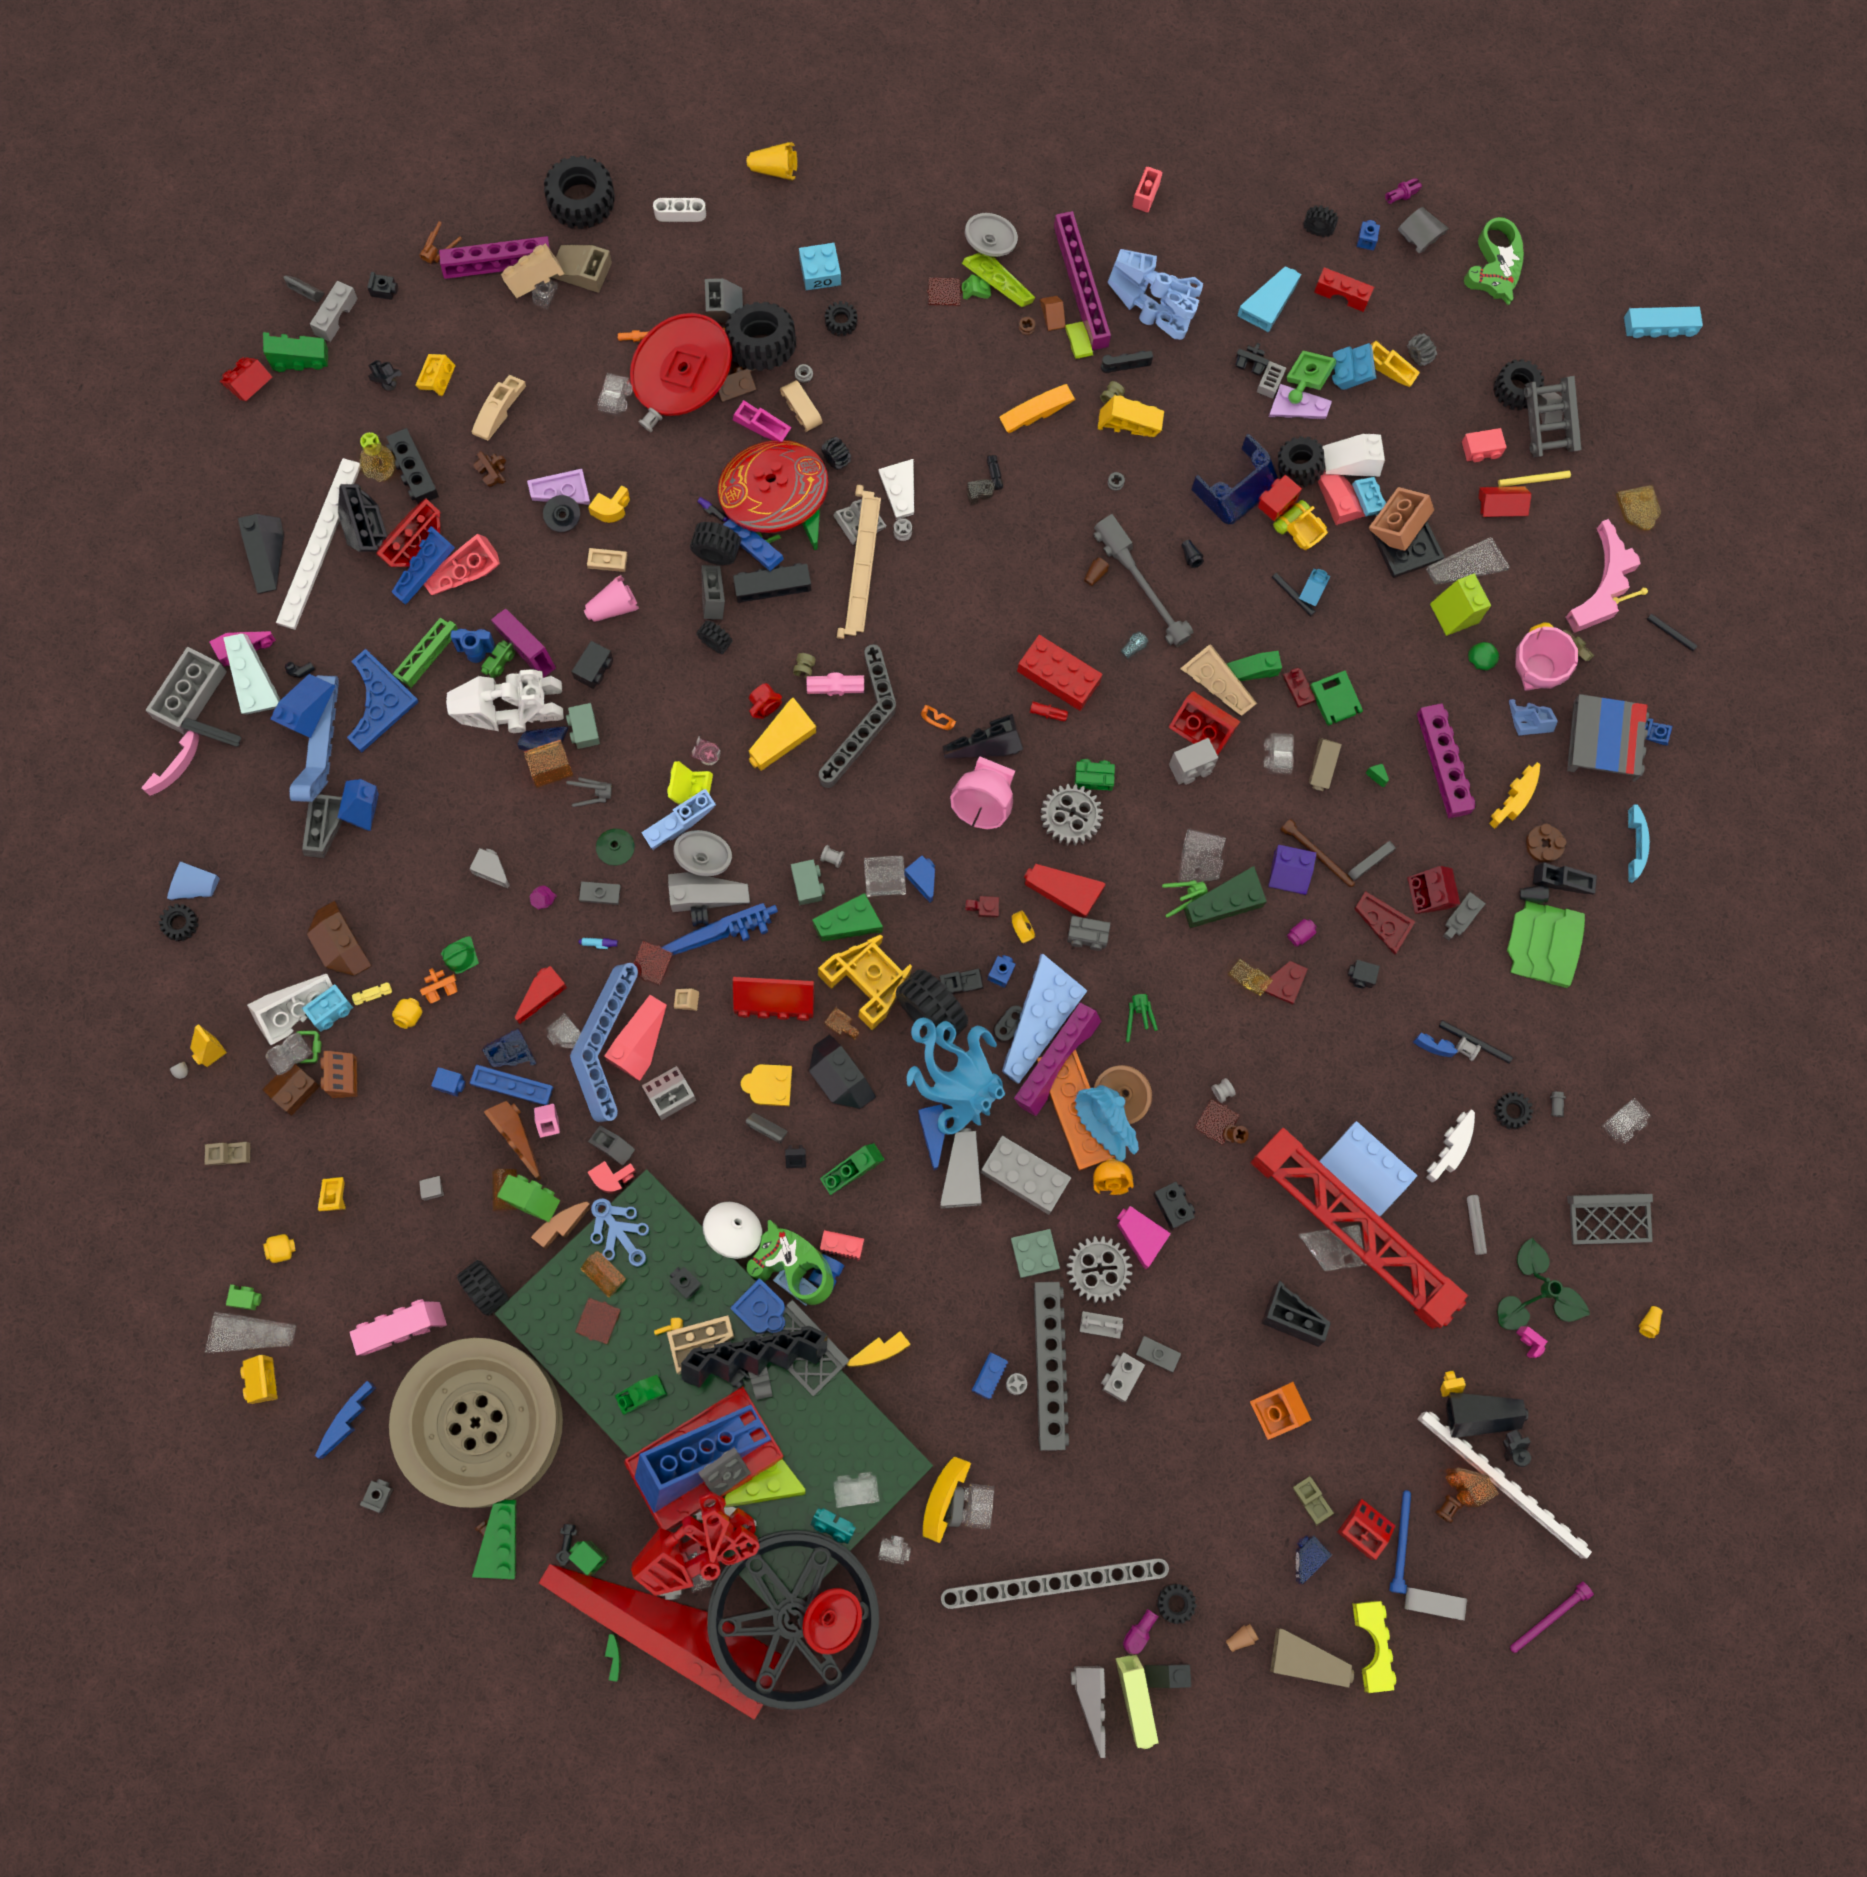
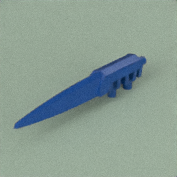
[640,903,778,964]

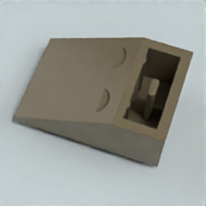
[551,245,612,293]

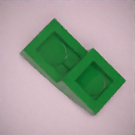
[605,1633,621,1682]

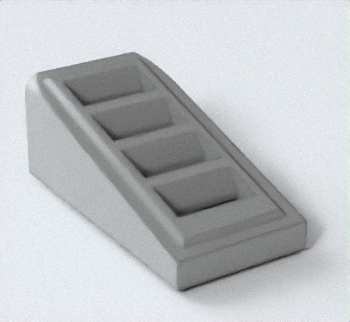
[1257,361,1286,399]

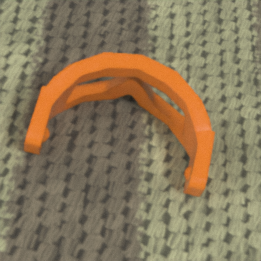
[921,705,956,730]

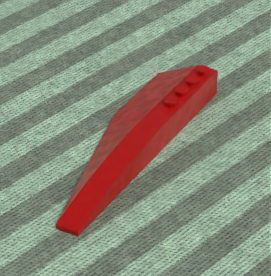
[539,1564,789,1720]

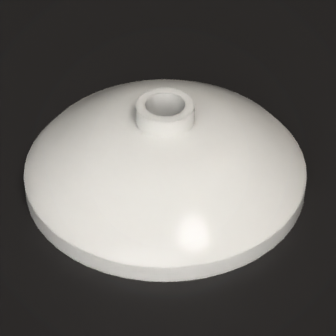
[703,1202,762,1259]

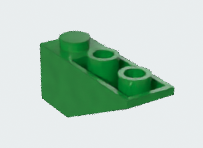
[820,1143,885,1195]

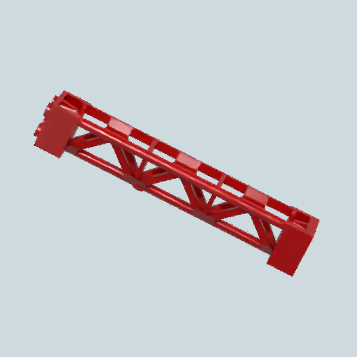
[1250,1128,1468,1329]

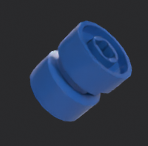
[808,1254,844,1288]

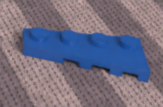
[392,526,455,604]

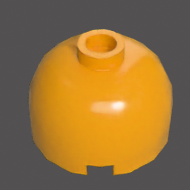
[1093,1159,1134,1195]

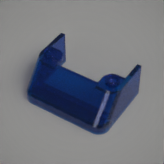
[1191,433,1278,524]

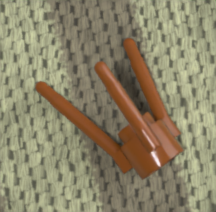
[419,221,462,264]

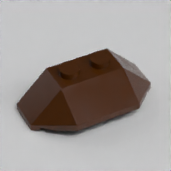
[307,901,372,976]

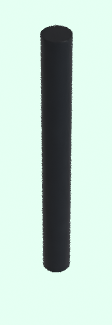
[1438,1020,1513,1063]

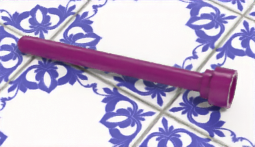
[1510,1581,1594,1653]

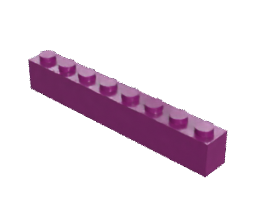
[1054,211,1111,350]

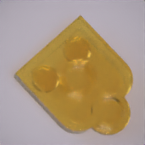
[1616,485,1661,531]

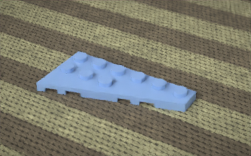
[1002,954,1087,1084]

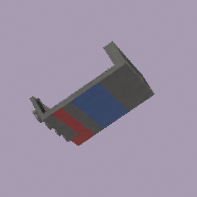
[1567,694,1649,782]

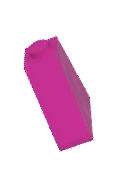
[1117,1206,1171,1269]

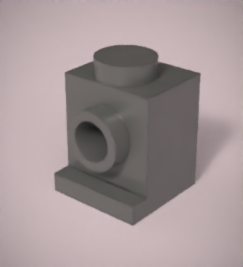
[360,1478,393,1513]

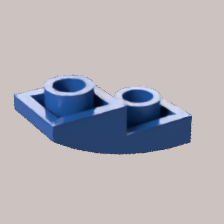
[1645,718,1672,746]
[1413,1032,1458,1057]

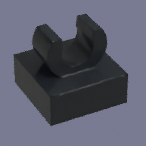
[785,1145,806,1168]

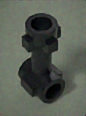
[556,1524,577,1566]

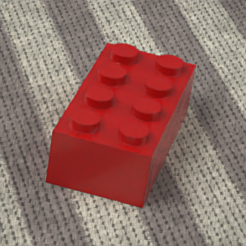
[1017,635,1103,711]

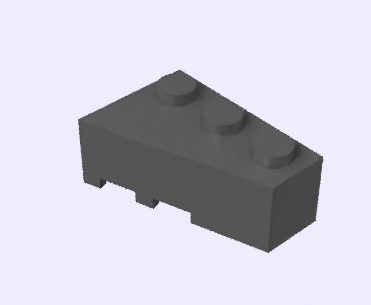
[302,794,343,858]

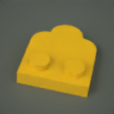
[741,1064,792,1106]

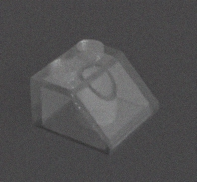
[864,856,906,897]

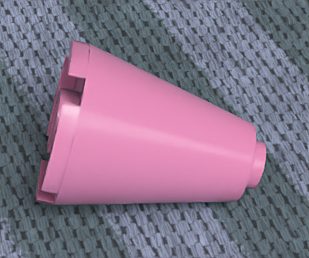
[584,575,639,622]

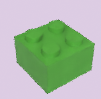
[497,1175,560,1222]

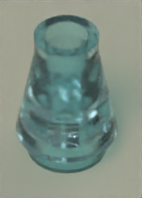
[1121,631,1149,659]

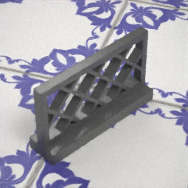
[1567,1193,1653,1244]
[756,1300,850,1397]

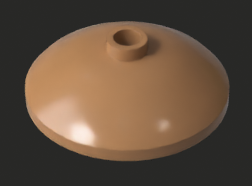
[1094,1065,1152,1124]

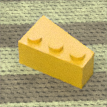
[1098,395,1164,437]

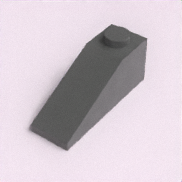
[701,565,725,620]

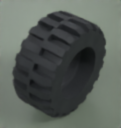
[544,155,615,229]
[725,302,796,371]
[895,969,968,1041]

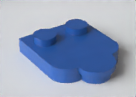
[730,1278,785,1334]

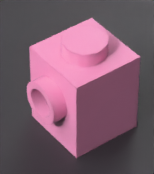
[534,1104,560,1138]

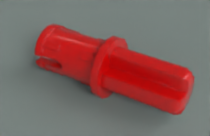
[1030,701,1068,722]

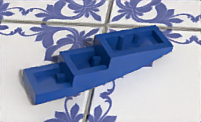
[315,1381,376,1459]

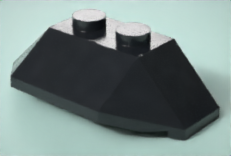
[338,484,387,552]
[809,1034,876,1109]

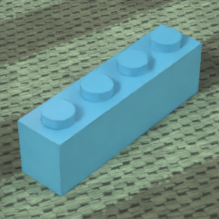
[1624,307,1703,338]

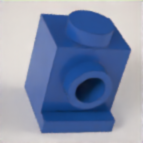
[1356,220,1380,251]
[987,955,1016,988]

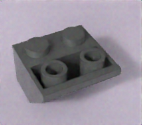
[705,278,743,323]

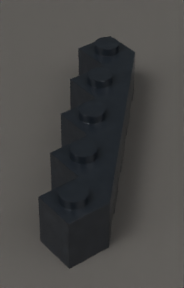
[681,1326,828,1388]

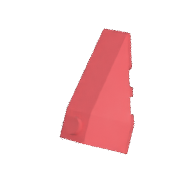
[1317,469,1365,525]
[424,534,500,595]
[604,995,667,1081]

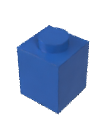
[431,1067,465,1096]

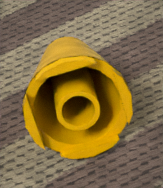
[747,142,797,180]

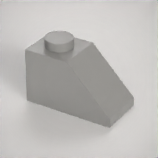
[470,848,509,888]

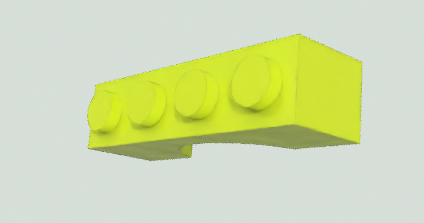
[1352,1601,1396,1693]

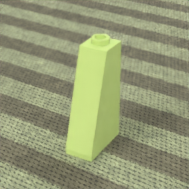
[1116,1655,1158,1749]

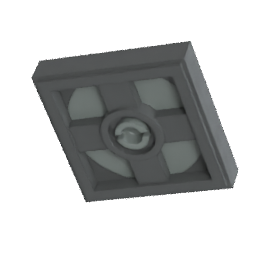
[698,1447,751,1496]

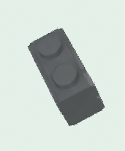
[1067,916,1110,951]

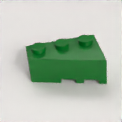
[263,332,328,372]
[812,893,883,942]

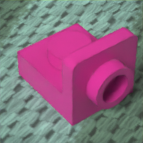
[1516,1326,1548,1358]

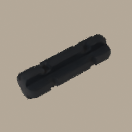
[987,455,1003,490]

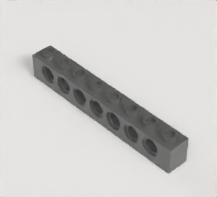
[1034,1282,1069,1451]

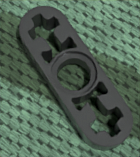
[1348,841,1396,881]

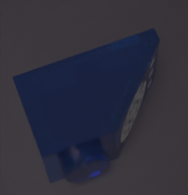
[1296,1535,1332,1585]

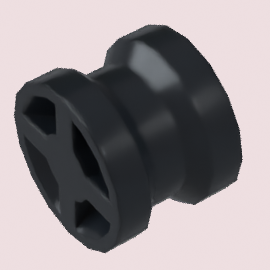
[691,905,709,927]

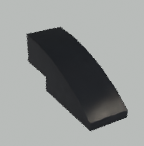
[1533,863,1597,895]

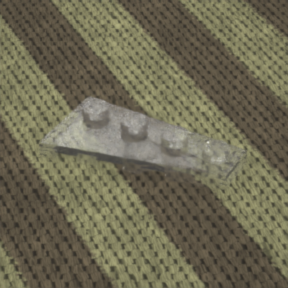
[1426,537,1510,585]
[204,1312,297,1353]

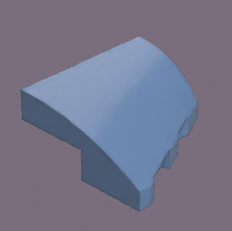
[1509,699,1558,735]
[167,862,220,900]

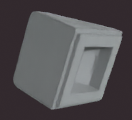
[420,1176,444,1201]

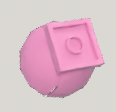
[1515,627,1578,691]
[950,757,1015,830]

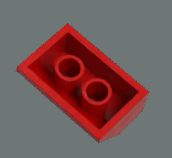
[1169,691,1240,756]

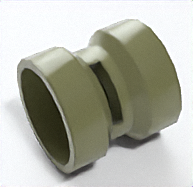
[1100,381,1125,403]
[793,653,816,678]

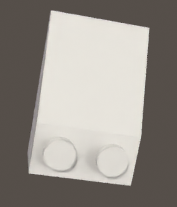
[1322,434,1385,477]

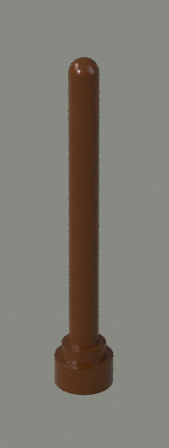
[1280,818,1355,887]

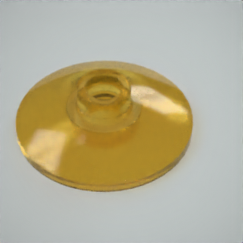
[360,444,395,482]

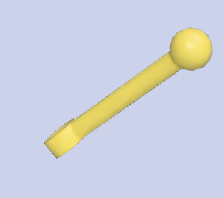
[1613,588,1648,604]

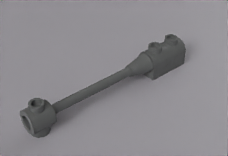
[1093,514,1194,647]

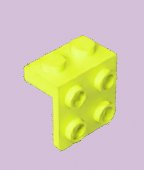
[667,761,713,805]

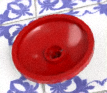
[803,1588,862,1654]

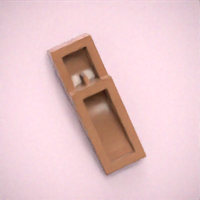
[531,1202,592,1249]

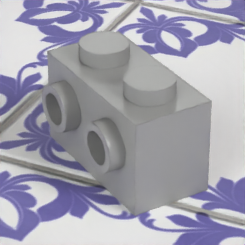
[1101,1352,1145,1402]

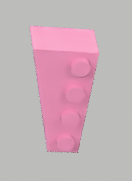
[350,1299,447,1356]

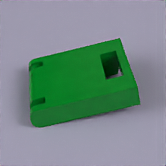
[1310,671,1363,726]

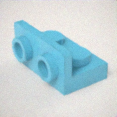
[1352,477,1386,516]
[302,984,353,1032]

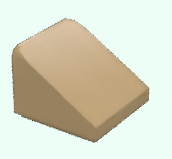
[674,989,699,1011]

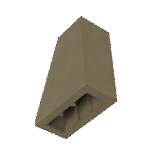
[1309,738,1342,791]

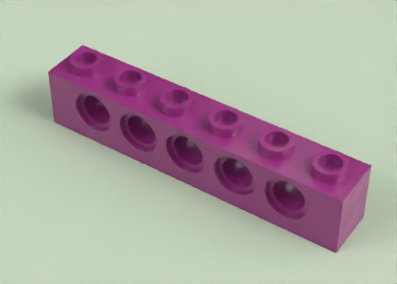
[439,236,551,279]
[1417,703,1475,819]

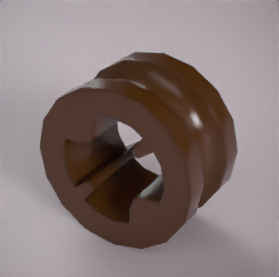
[1019,317,1035,335]

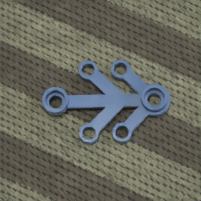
[590,1199,649,1267]

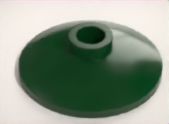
[596,829,635,866]

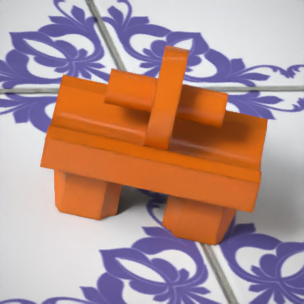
[420,968,458,1004]

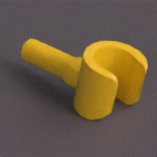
[654,1318,683,1335]

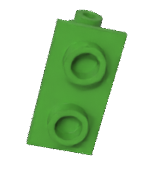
[481,641,515,679]

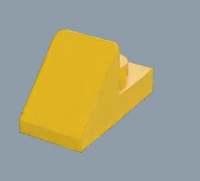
[318,1177,345,1211]

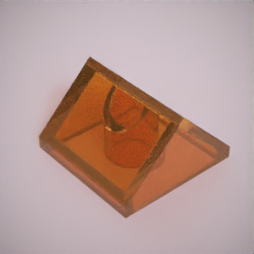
[524,740,573,788]

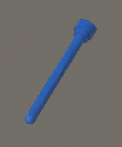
[1389,1490,1411,1594]

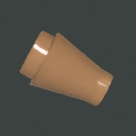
[1226,1624,1259,1652]

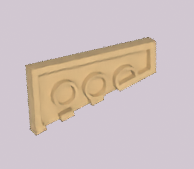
[1180,644,1257,716]

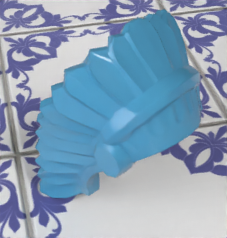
[1075,1085,1139,1162]

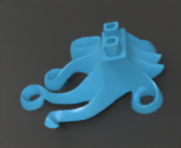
[907,1017,1005,1135]

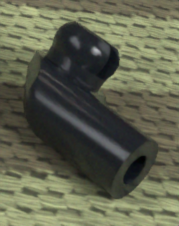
[285,662,315,678]

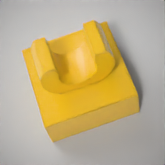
[1441,1371,1466,1397]

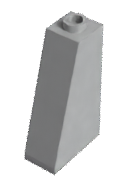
[940,1128,982,1208]

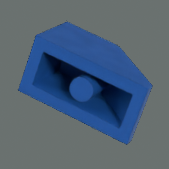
[904,856,935,903]

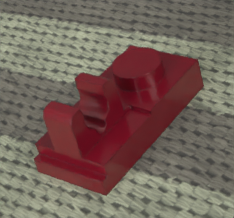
[1283,668,1316,708]

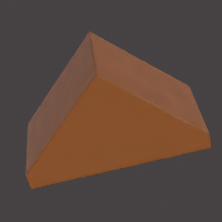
[1040,296,1065,331]

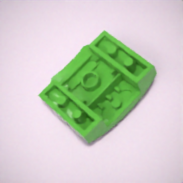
[1507,901,1585,988]

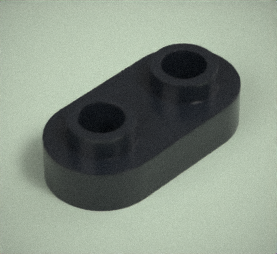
[993,1006,1023,1041]

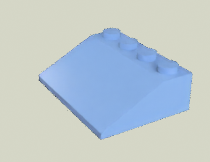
[1319,1121,1417,1216]

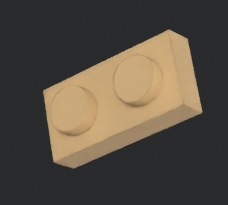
[587,548,627,572]

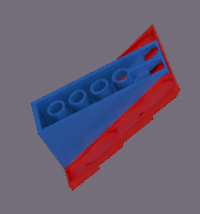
[624,1387,783,1531]

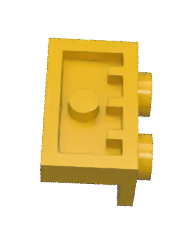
[415,354,455,396]

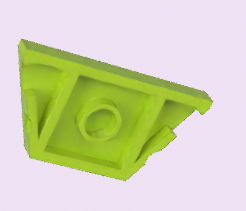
[724,1459,805,1508]

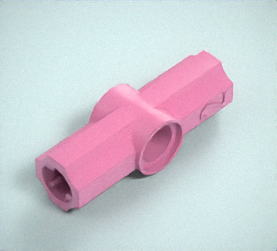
[807,673,864,696]

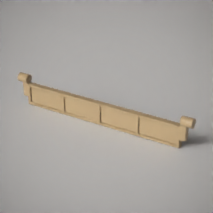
[837,485,881,639]

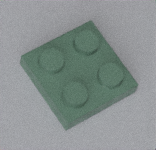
[1011,1229,1060,1278]

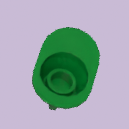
[441,936,479,974]

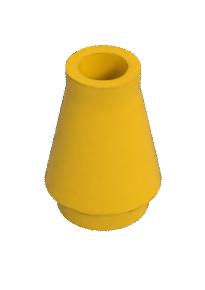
[1639,1306,1663,1338]

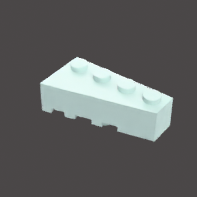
[223,634,280,715]

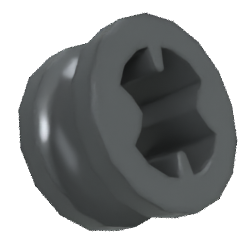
[1108,472,1125,490]

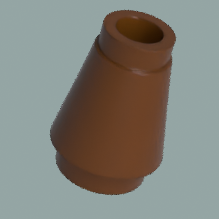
[1084,557,1109,586]

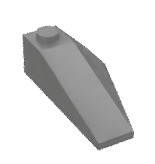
[668,872,750,912]
[1071,1666,1105,1758]

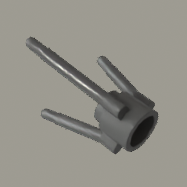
[566,777,612,807]

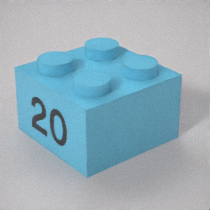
[799,243,841,290]

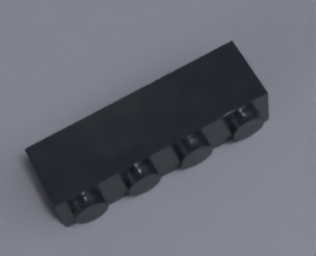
[733,563,811,603]

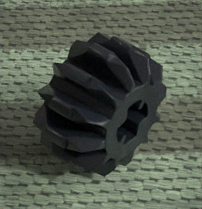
[822,437,851,470]

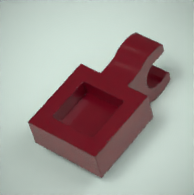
[965,896,999,917]

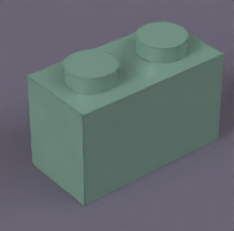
[566,703,600,749]
[791,859,825,906]

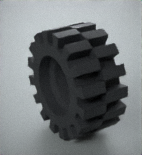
[1303,205,1338,238]
[825,301,857,337]
[696,620,733,654]
[159,904,199,942]
[1494,1092,1533,1129]
[1157,1584,1197,1624]

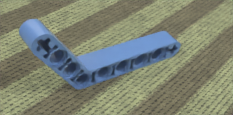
[290,675,339,802]
[570,963,638,1122]

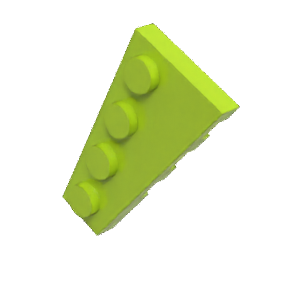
[962,253,1035,307]

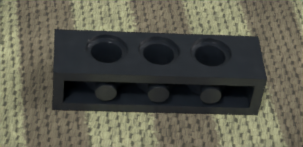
[386,428,439,504]

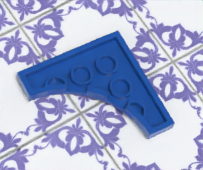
[347,649,419,753]

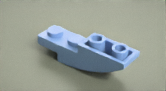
[641,789,716,850]

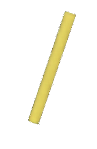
[1498,471,1571,487]

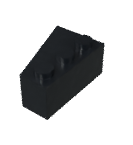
[1261,1281,1331,1347]

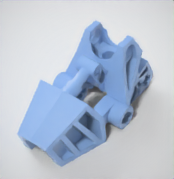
[1108,249,1203,340]

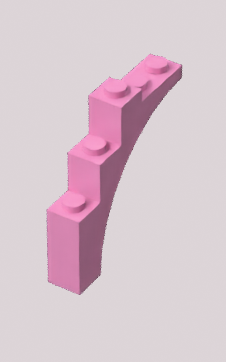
[1566,519,1641,633]

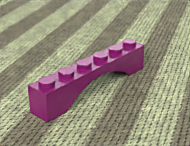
[1014,1003,1101,1116]

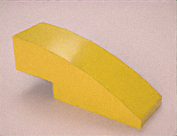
[1371,341,1420,387]
[847,1331,910,1367]

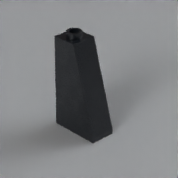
[1446,1392,1528,1438]

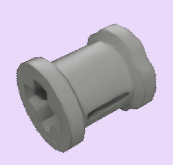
[638,407,663,433]
[820,845,845,868]
[1455,1036,1481,1061]

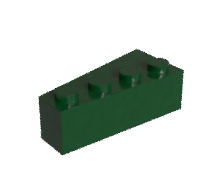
[1184,866,1267,928]

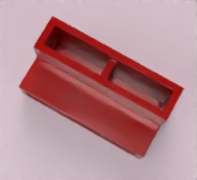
[1479,486,1531,517]

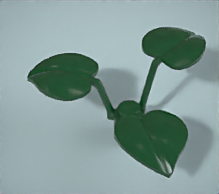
[1497,1238,1590,1330]

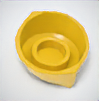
[1012,911,1035,943]

